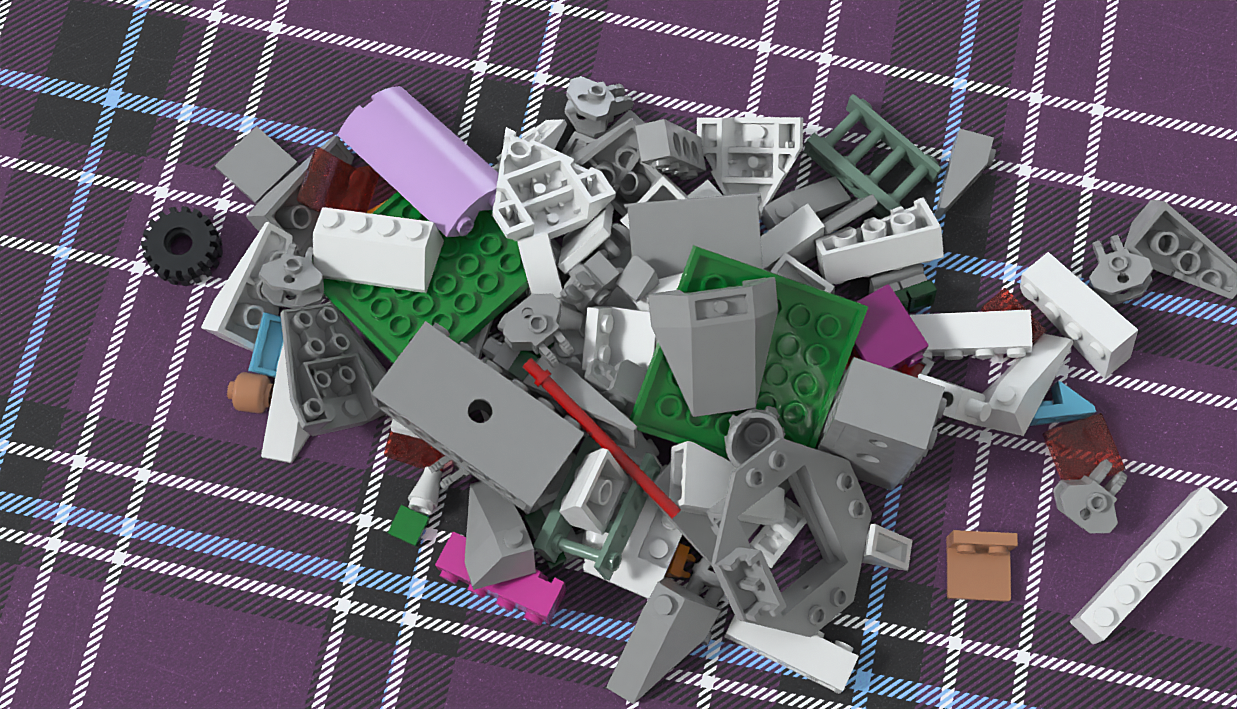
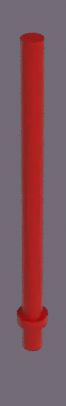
[523,358,681,519]

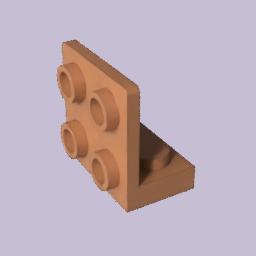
[946,530,1018,602]

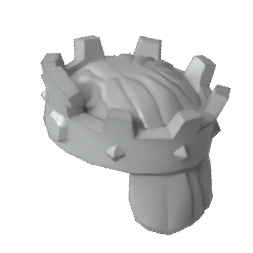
[724,406,786,468]

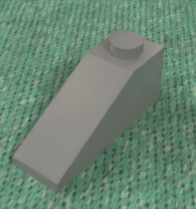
[934,129,996,219]
[761,176,851,231]

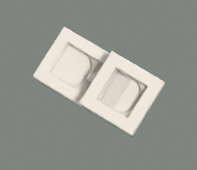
[517,232,563,298]
[750,497,807,568]

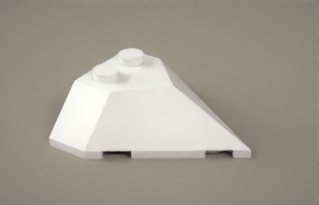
[697,117,803,220]
[492,127,616,241]

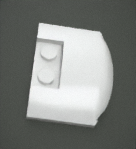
[582,456,682,599]

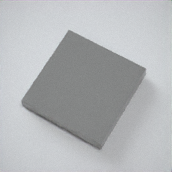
[215,126,299,205]
[821,194,878,236]

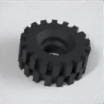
[141,206,223,286]

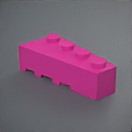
[435,532,566,626]

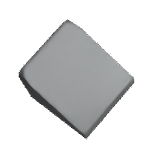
[616,255,659,303]

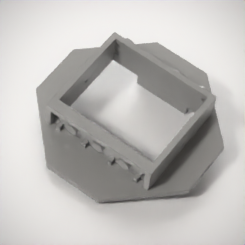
[706,438,872,637]

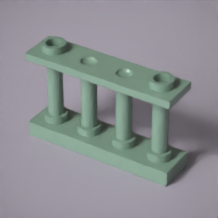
[804,94,942,219]
[533,436,661,581]

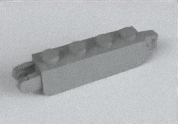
[584,359,679,444]

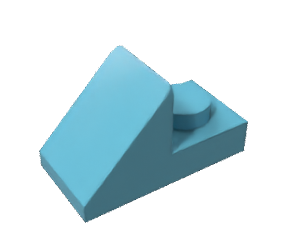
[1029,381,1096,426]

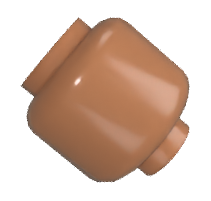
[227,372,274,414]

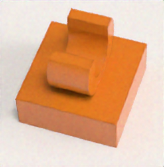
[665,543,696,578]

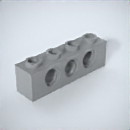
[635,119,706,180]

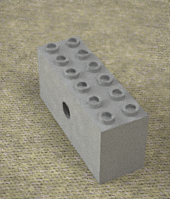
[371,321,585,515]
[815,357,947,491]

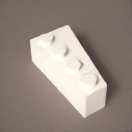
[815,198,944,284]
[1020,252,1138,379]

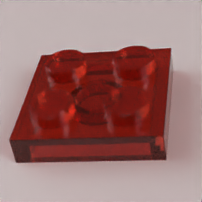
[1042,413,1126,480]

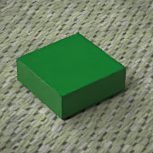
[387,505,430,547]

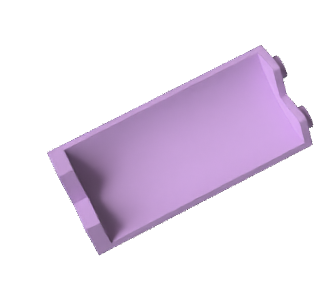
[338,86,499,237]

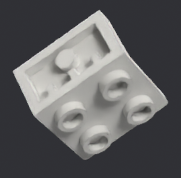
[582,305,657,370]

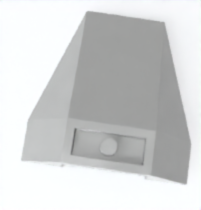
[648,277,778,417]
[280,303,387,436]

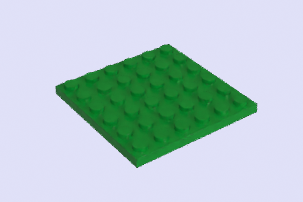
[323,191,529,364]
[629,245,868,459]

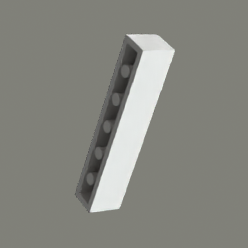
[1070,485,1228,644]

